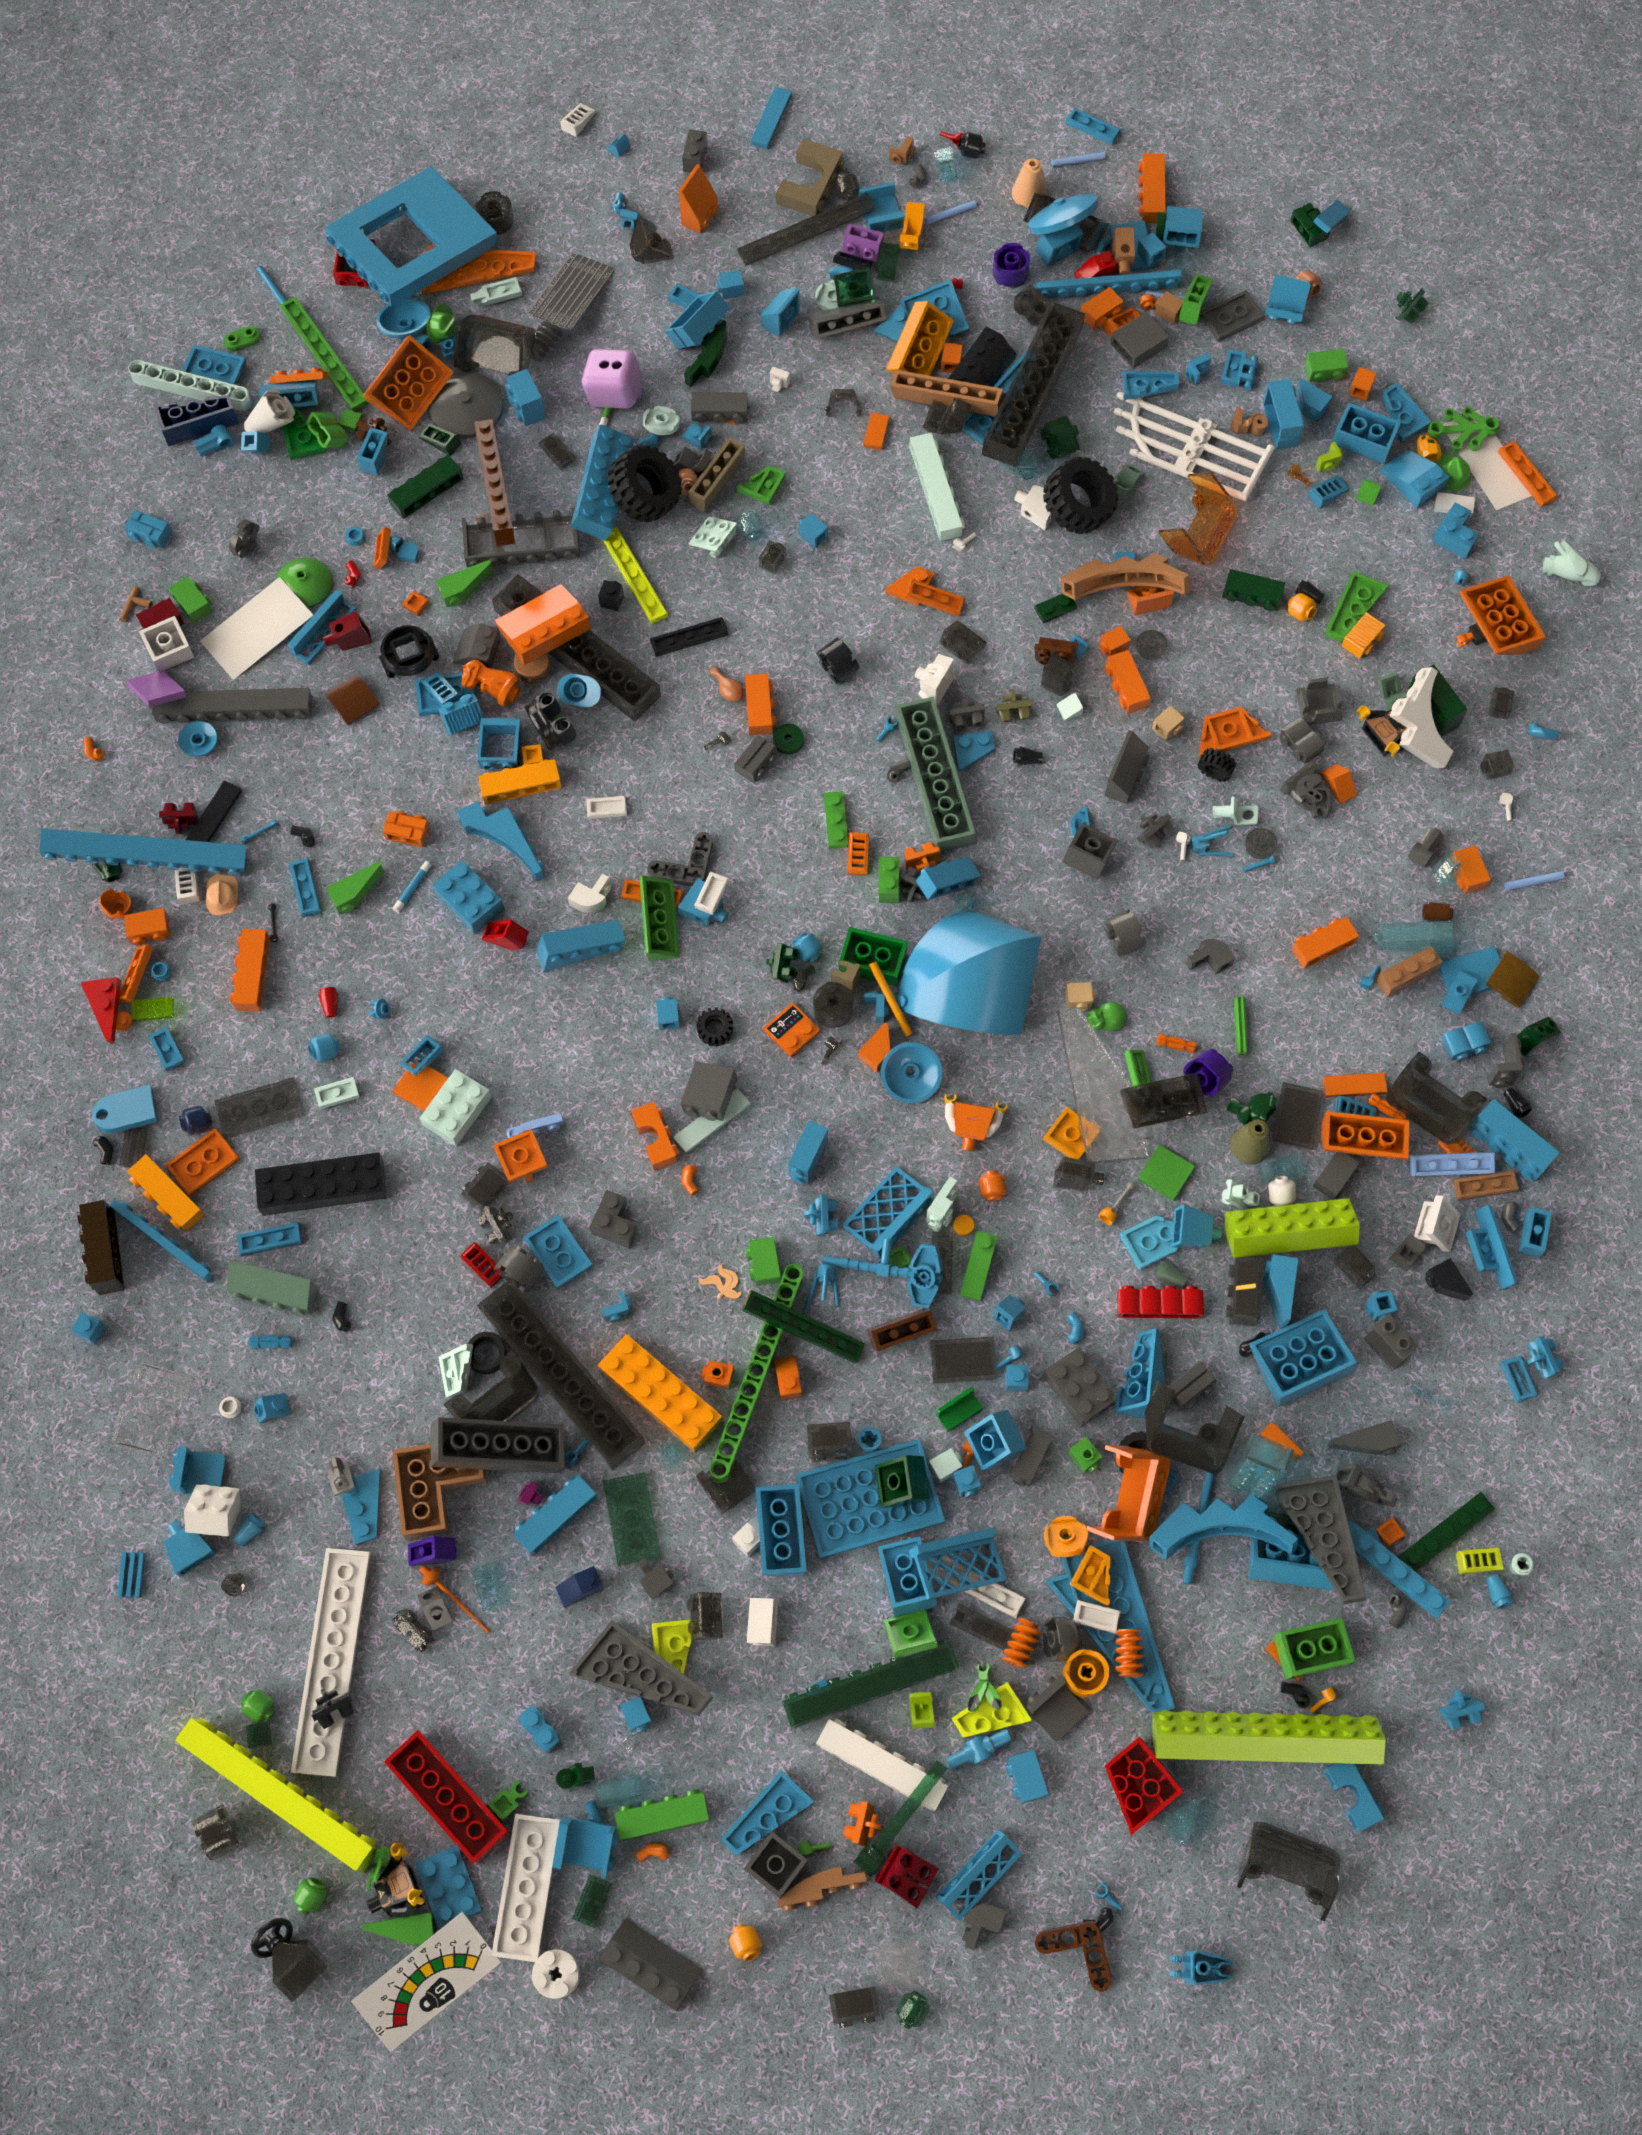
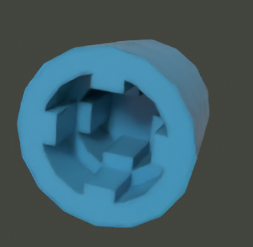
[858,1428,881,1454]

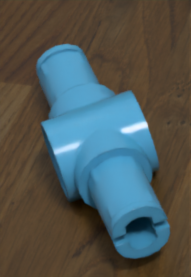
[946,1729,1012,1770]

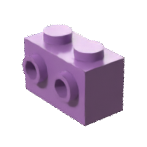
[842,223,884,262]

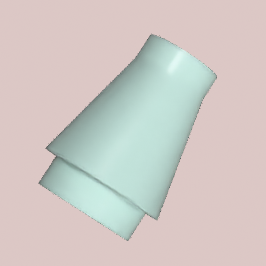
[1510,1553,1534,1575]

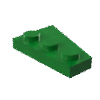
[282,407,327,460]

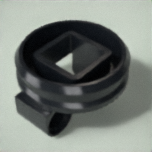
[379,625,439,678]
[525,692,576,751]

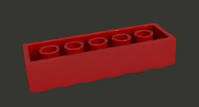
[384,1730,511,1865]

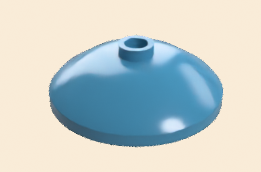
[376,299,431,339]
[881,1042,942,1103]

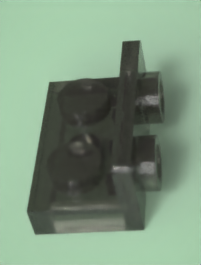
[939,620,987,665]

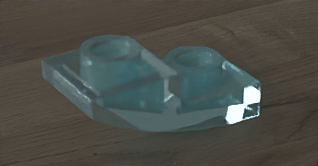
[934,147,958,181]

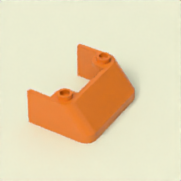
[1087,1445,1171,1541]

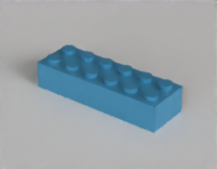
[570,424,635,541]

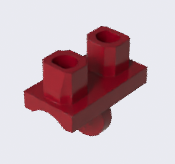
[159,803,199,834]

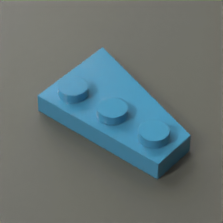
[1122,371,1179,400]
[341,1469,381,1545]

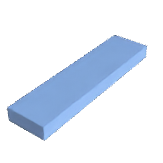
[1410,1152,1495,1176]

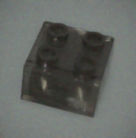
[696,1460,756,1515]

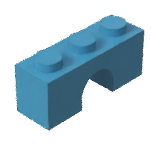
[1323,1763,1384,1833]

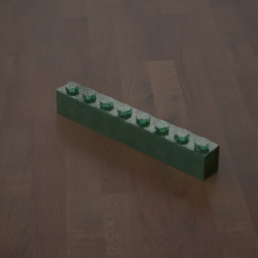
[782,1640,959,1729]

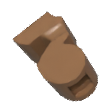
[1230,406,1268,436]

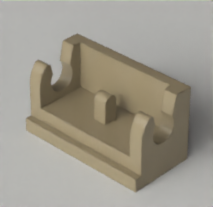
[831,961,860,997]

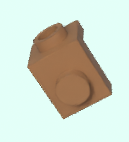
[889,136,916,165]

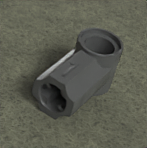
[1407,827,1444,867]

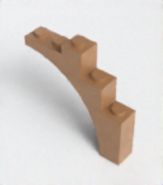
[1061,553,1190,600]

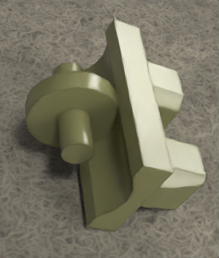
[995,689,1033,722]

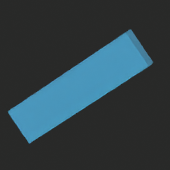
[751,86,792,149]

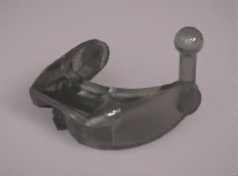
[825,389,861,417]

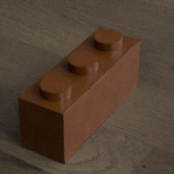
[867,1308,937,1351]

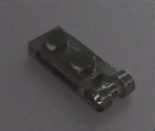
[949,1603,1014,1651]

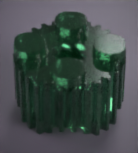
[1040,415,1080,460]

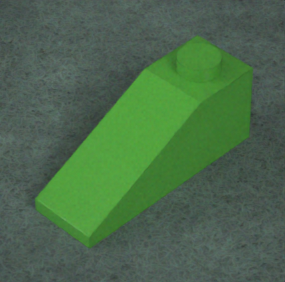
[1179,274,1213,325]
[436,560,493,607]
[326,861,384,914]
[960,1231,997,1301]
[362,1913,436,1947]

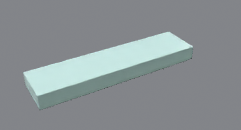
[673,1088,751,1154]

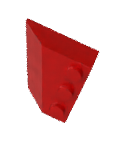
[1105,1736,1184,1836]

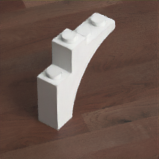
[1390,667,1454,768]

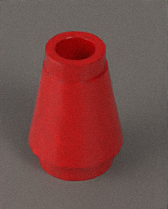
[318,987,338,1018]

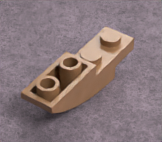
[777,1867,867,1911]

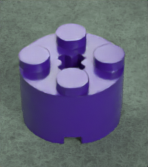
[993,243,1030,287]
[1183,1049,1233,1097]

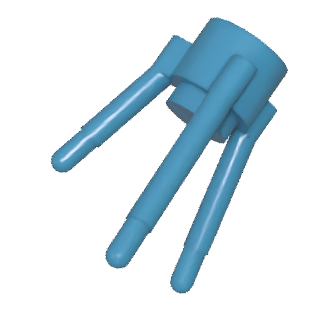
[1191,825,1234,857]
[803,1264,840,1314]

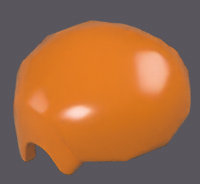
[99,888,133,919]

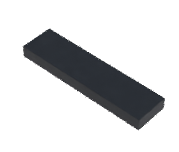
[649,617,729,657]
[186,780,242,842]

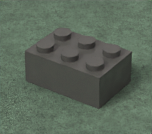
[1043,1347,1117,1428]

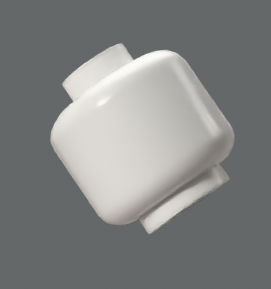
[1268,1176,1296,1206]

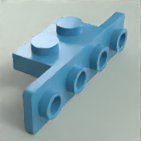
[1466,1205,1517,1290]

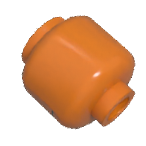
[979,1170,1007,1202]

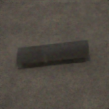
[932,1232,953,1295]

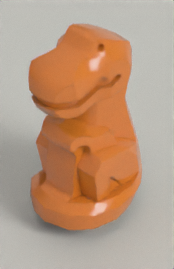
[461,660,521,707]

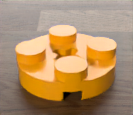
[1044,1516,1088,1557]

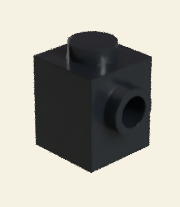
[598,580,624,611]

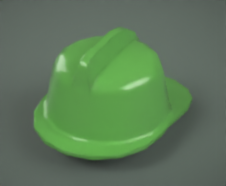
[426,303,457,344]
[1437,453,1471,491]

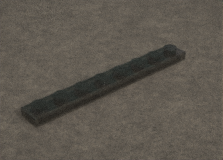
[737,193,875,266]

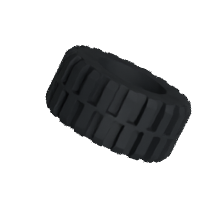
[608,445,682,522]
[1043,456,1119,534]

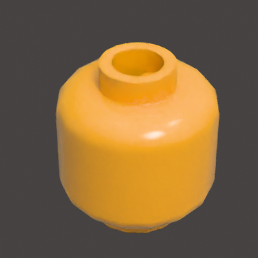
[1288,593,1317,622]
[729,1924,763,1962]

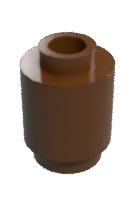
[1422,902,1453,924]

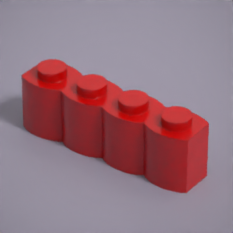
[1117,1286,1204,1319]

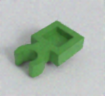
[487,1780,528,1822]

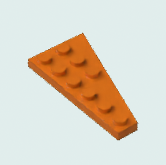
[421,246,537,295]

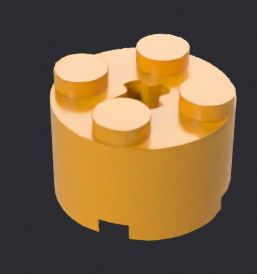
[1063,1649,1109,1698]

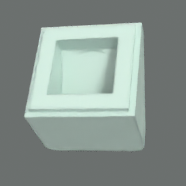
[1057,693,1083,721]

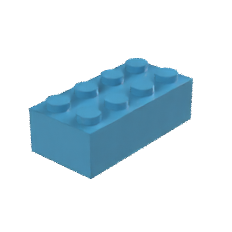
[1469,1099,1560,1182]

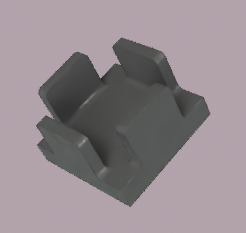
[1295,677,1343,725]

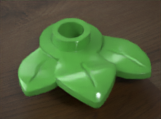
[367,1845,390,1891]

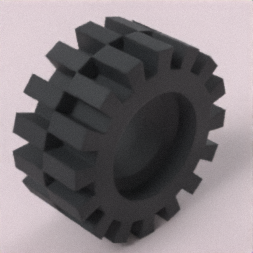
[1197,748,1236,782]
[696,1007,733,1047]

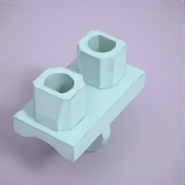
[1222,1180,1260,1210]

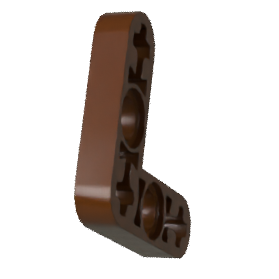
[1035,1921,1112,1992]

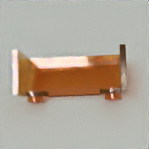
[1158,472,1238,565]

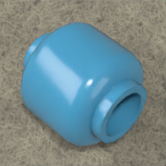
[793,932,822,963]
[308,1033,340,1062]

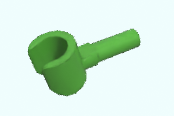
[798,1840,831,1856]

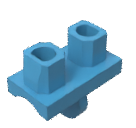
[804,1194,838,1236]
[1527,1336,1565,1380]
[1438,1689,1485,1730]

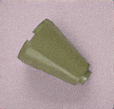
[1230,1120,1272,1164]

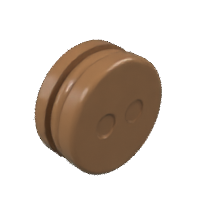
[514,653,551,684]

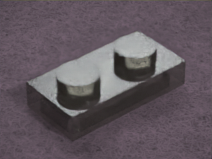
[538,433,576,471]

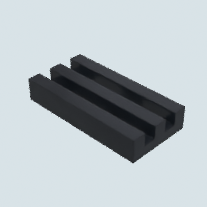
[833,251,873,273]

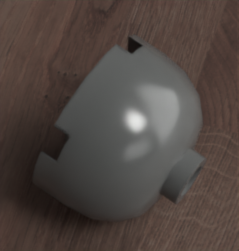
[1043,1617,1082,1662]

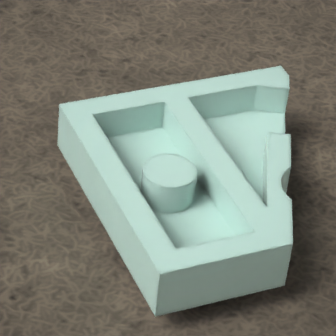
[439,1344,473,1398]

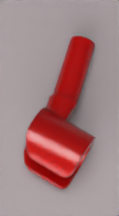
[940,131,964,146]

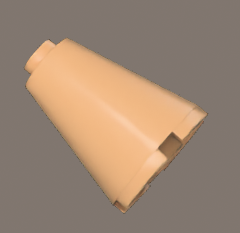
[1012,158,1048,209]

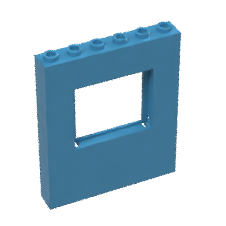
[325,166,498,307]

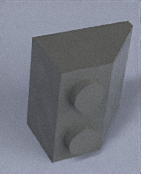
[453,624,501,669]
[1062,823,1118,880]

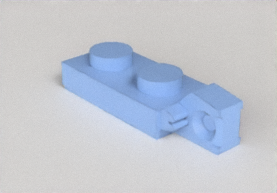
[506,1113,564,1138]

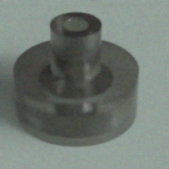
[221,1573,245,1597]

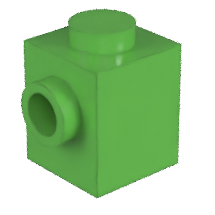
[1067,1437,1102,1474]

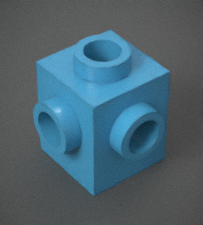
[1365,1290,1398,1322]

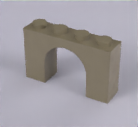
[776,139,845,217]

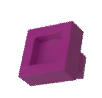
[516,1482,544,1505]

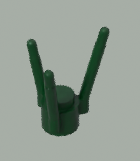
[92,861,123,882]

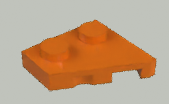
[885,566,935,606]

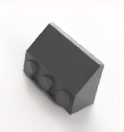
[1105,730,1150,804]

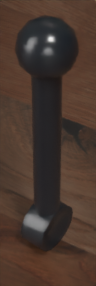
[268,903,278,942]

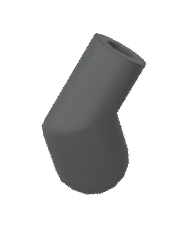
[909,164,926,188]

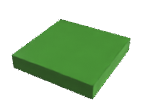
[1138,1145,1195,1201]
[884,1609,938,1658]

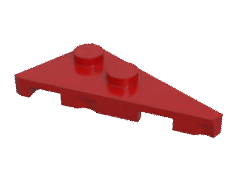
[81,977,121,1044]

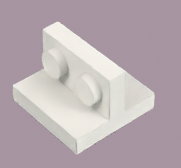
[1414,1195,1461,1252]

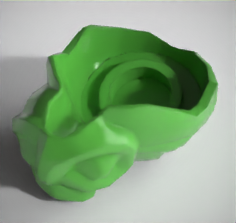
[1087,1002,1127,1031]

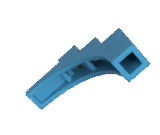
[1149,1494,1298,1560]

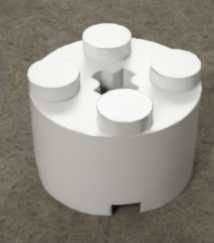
[532,1950,581,1999]

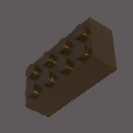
[77,1200,125,1295]

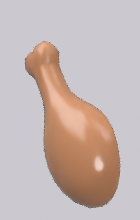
[709,666,743,702]

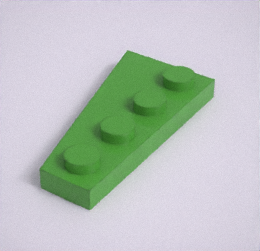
[1324,571,1389,643]

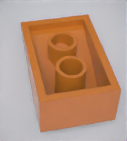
[679,164,719,233]

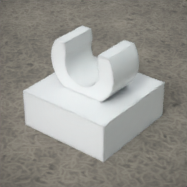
[770,367,790,393]

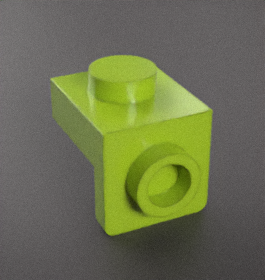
[1316,442,1343,472]
[910,1691,935,1729]

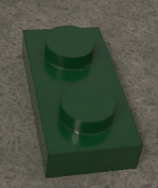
[1034,594,1077,624]

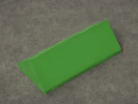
[640,875,680,961]

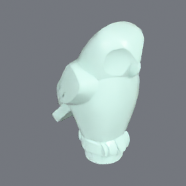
[1542,540,1601,586]

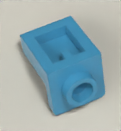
[1186,353,1211,385]
[683,423,712,450]

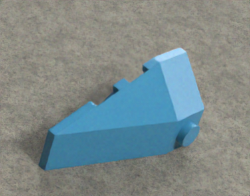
[1115,1328,1166,1419]

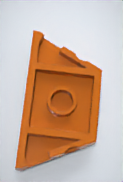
[1199,707,1272,758]

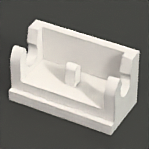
[747,1598,778,1647]

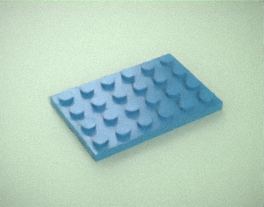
[796,1439,945,1559]

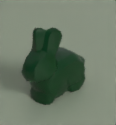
[1227,1092,1277,1125]

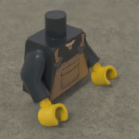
[1356,705,1407,757]
[367,1843,425,1918]

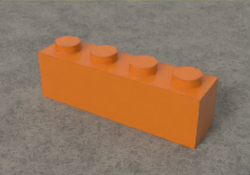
[1138,153,1166,224]
[230,929,270,1011]

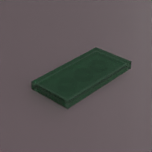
[603,1472,661,1567]

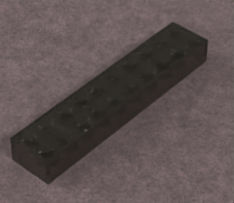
[982,302,1086,467]
[492,574,661,722]
[477,1279,645,1471]

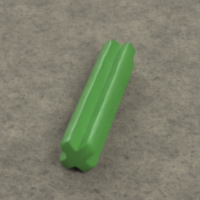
[1234,997,1248,1055]

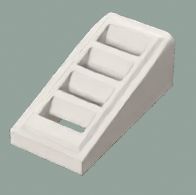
[561,103,596,137]
[175,868,200,905]

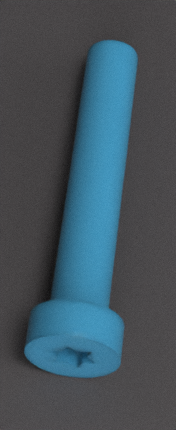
[1243,856,1275,872]

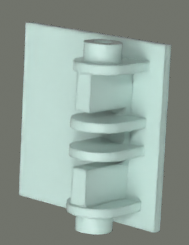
[688,516,737,558]

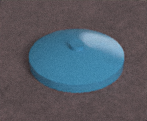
[1028,193,1099,235]

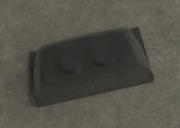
[1120,1073,1208,1129]

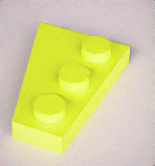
[652,1619,696,1674]
[951,1682,1032,1738]

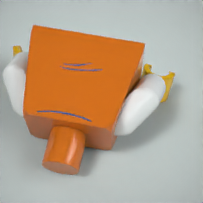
[944,1094,1008,1151]

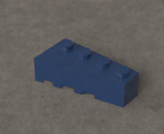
[153,395,239,446]

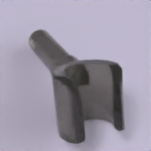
[703,732,731,750]
[821,1036,838,1066]

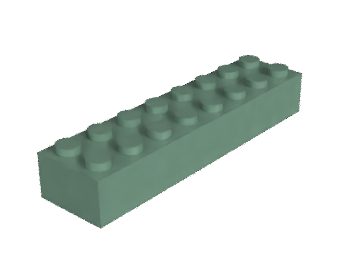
[895,696,976,852]

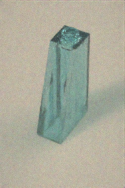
[1374,921,1455,955]

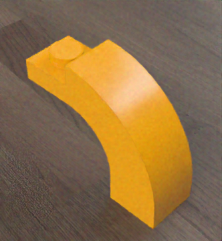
[899,201,926,250]

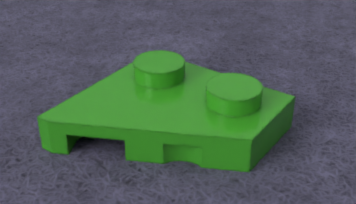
[737,465,786,505]

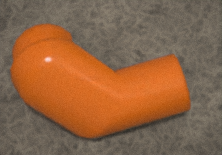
[83,737,104,761]
[681,1165,699,1196]
[635,1842,670,1863]

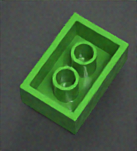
[1273,1618,1356,1680]

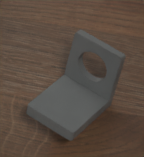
[418,1586,452,1631]

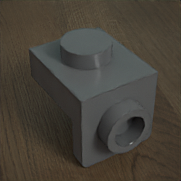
[1390,1234,1426,1272]

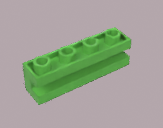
[615,1789,710,1842]

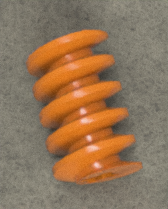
[1001,1618,1043,1668]
[1115,1629,1144,1678]

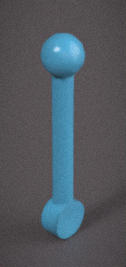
[241,820,279,843]

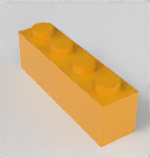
[478,759,562,805]
[127,1154,205,1232]

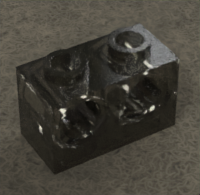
[1013,284,1056,329]

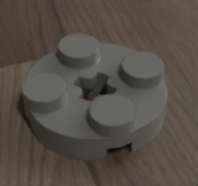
[229,519,260,558]

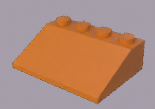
[362,335,454,431]
[1459,575,1546,655]
[495,584,591,666]

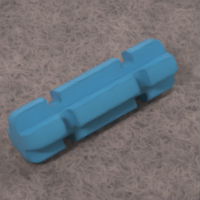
[249,1335,292,1348]

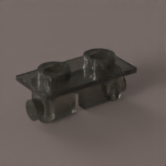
[392,1609,436,1653]

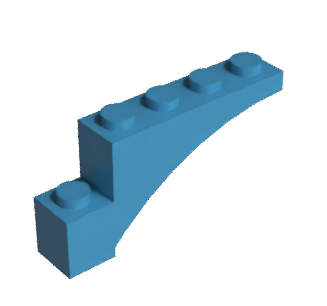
[456,801,545,881]

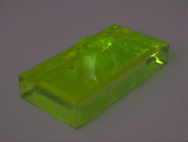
[131,997,174,1022]

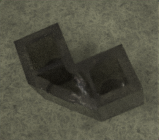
[922,397,971,434]

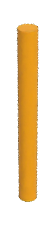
[869,961,913,1037]

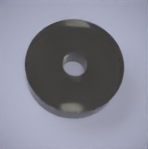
[1136,630,1167,660]
[1245,828,1278,859]

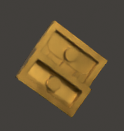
[1485,951,1539,1008]

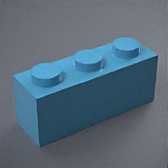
[259,380,320,407]
[916,857,981,900]

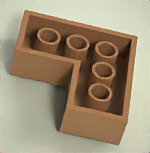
[392,1444,487,1540]

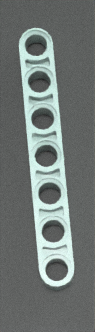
[128,360,252,411]

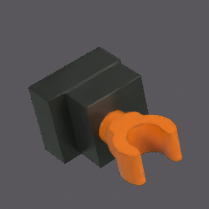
[1456,622,1487,647]

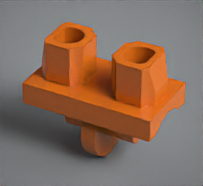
[905,842,941,871]
[843,1801,883,1847]

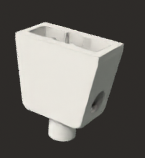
[1014,485,1052,530]

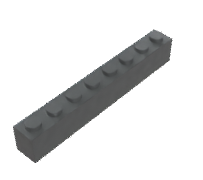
[152,688,312,724]

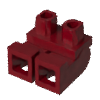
[875,1844,939,1909]

